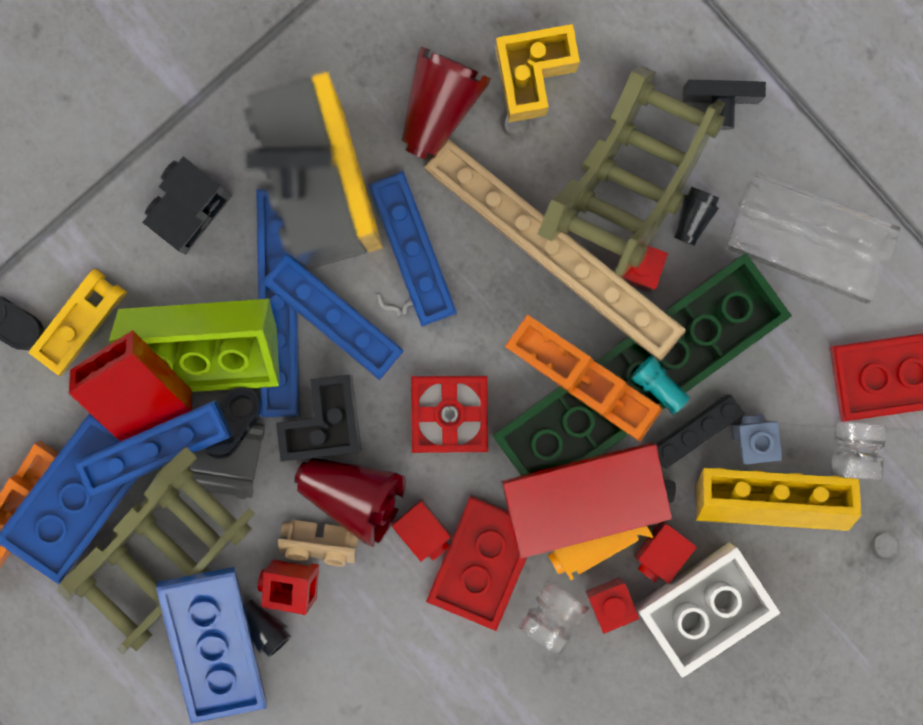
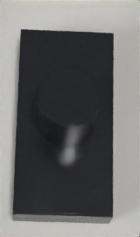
[683,79,766,130]
[245,146,336,200]

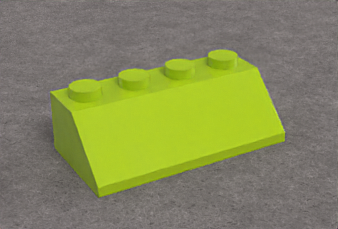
[109,299,280,392]

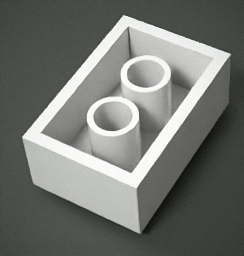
[634,542,780,678]

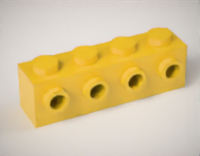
[695,468,861,531]

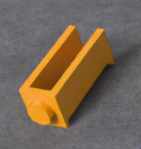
[548,526,654,580]

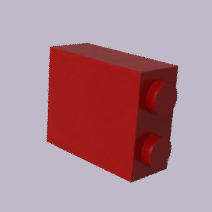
[68,330,192,442]

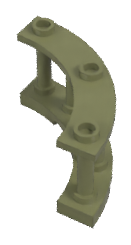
[537,66,725,276]
[57,447,255,654]

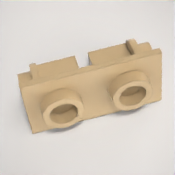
[278,519,358,567]

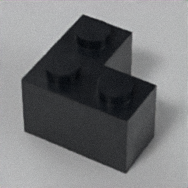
[142,156,232,255]
[276,374,362,462]

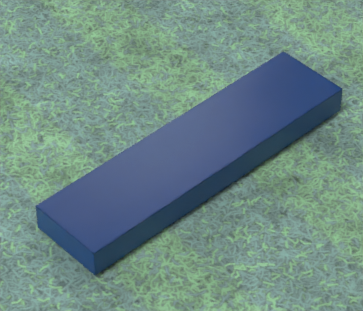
[368,171,457,327]
[262,252,404,380]
[74,400,232,498]

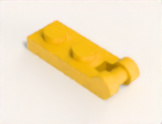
[28,268,127,376]

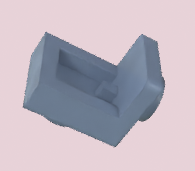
[731,414,782,464]

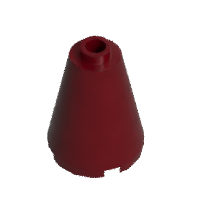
[401,46,491,159]
[294,458,406,547]

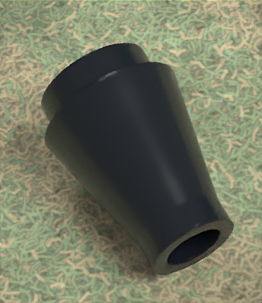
[674,186,719,246]
[244,599,292,657]

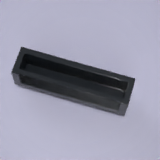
[656,394,745,469]

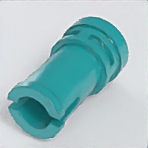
[631,356,690,415]

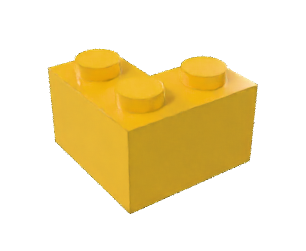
[495,24,580,123]

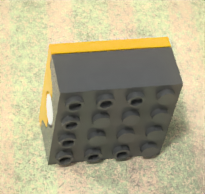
[244,72,383,269]

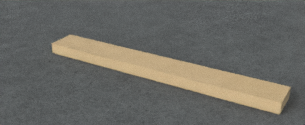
[424,139,686,362]

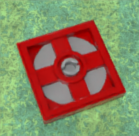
[411,376,488,453]

